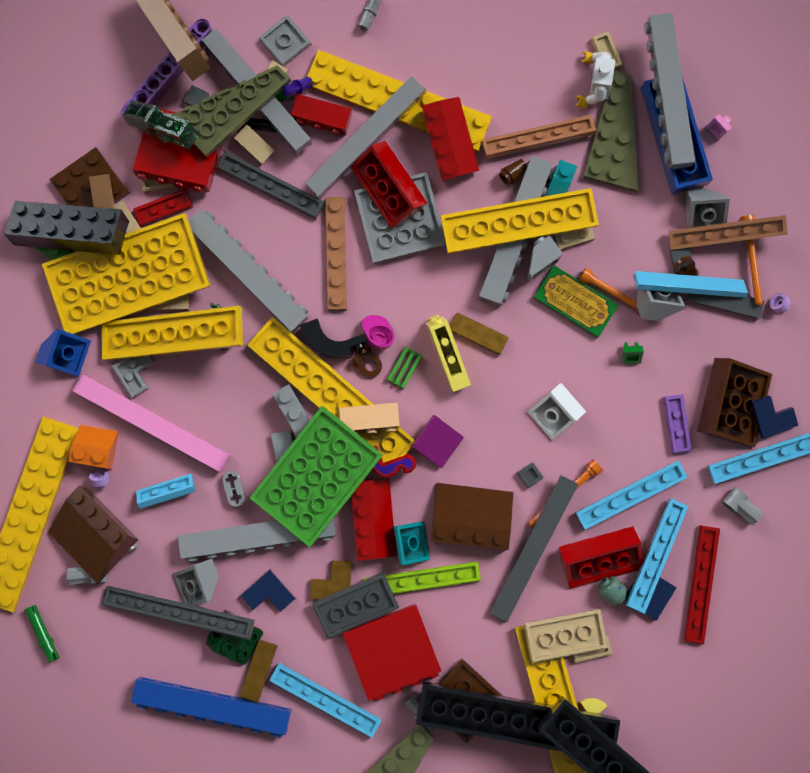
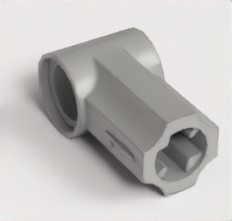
[722,487,763,525]
[66,567,108,585]

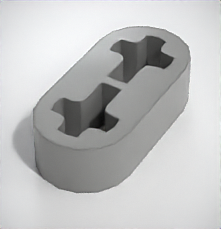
[222,471,246,507]

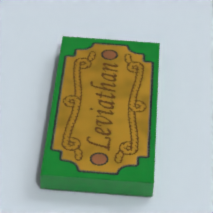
[534,265,619,338]

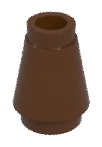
[499,159,527,185]

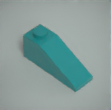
[545,159,577,196]

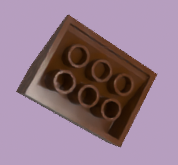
[697,358,772,448]
[430,483,514,550]
[48,485,138,584]

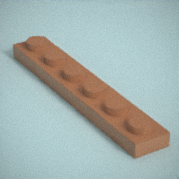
[482,115,597,159]
[326,197,347,310]
[668,215,788,250]

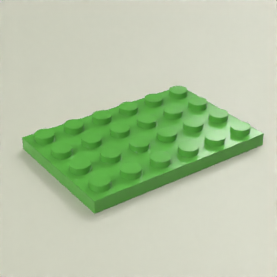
[250,406,383,547]

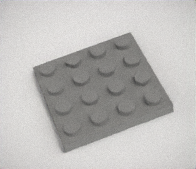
[354,172,446,264]

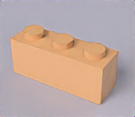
[339,403,400,434]

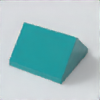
[394,521,430,566]

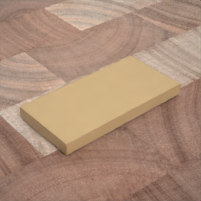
[523,609,608,663]

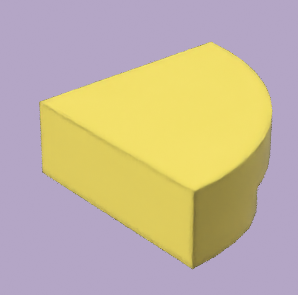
[579,698,607,713]

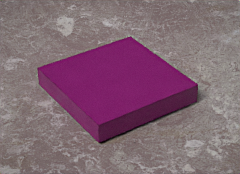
[411,415,464,468]

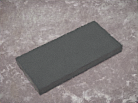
[312,572,399,639]

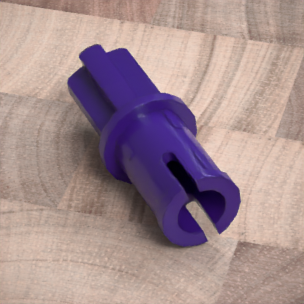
[282,77,313,97]

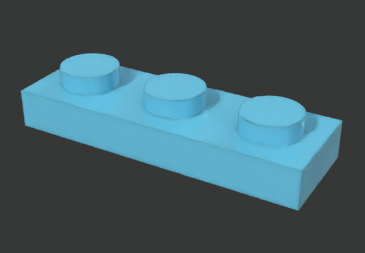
[136,474,195,509]

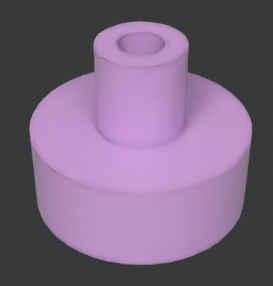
[770,293,791,313]
[89,469,110,490]

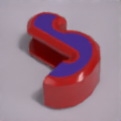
[373,445,416,478]

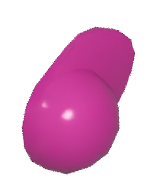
[362,315,395,350]

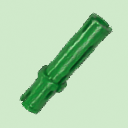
[24,605,60,663]

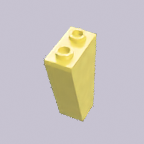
[425,315,471,392]

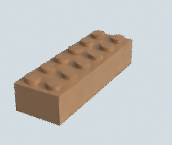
[136,0,211,81]

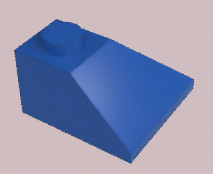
[35,329,91,377]

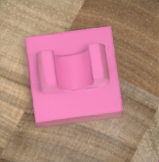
[706,114,732,140]

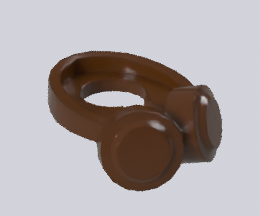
[673,256,699,276]
[352,347,382,377]

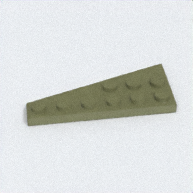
[168,65,291,157]
[583,70,639,193]
[366,725,434,773]

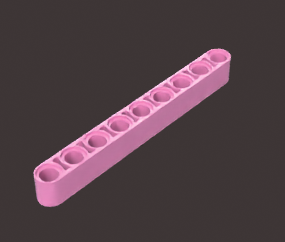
[72,374,230,472]

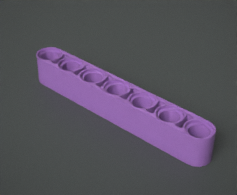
[121,18,213,126]

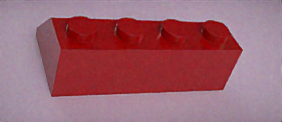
[422,97,479,181]
[350,141,428,229]
[352,479,397,561]
[559,526,643,589]

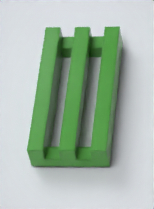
[387,346,423,389]

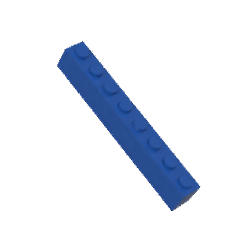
[131,677,292,737]

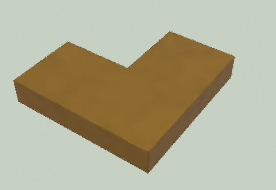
[310,560,352,599]

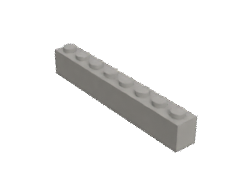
[644,13,695,170]
[479,156,554,307]
[189,209,309,334]
[178,519,336,562]

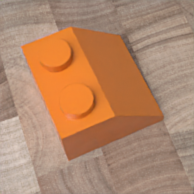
[68,425,119,469]

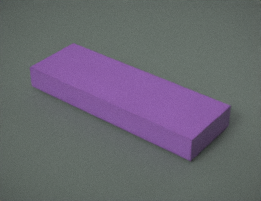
[663,394,692,454]

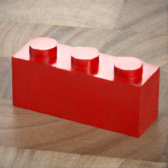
[291,94,352,136]

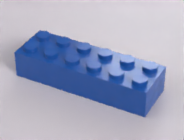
[640,76,713,195]

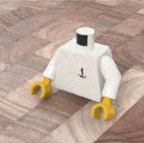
[575,51,615,109]

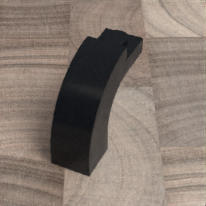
[300,318,367,359]

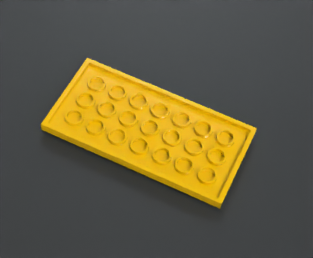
[42,213,211,334]

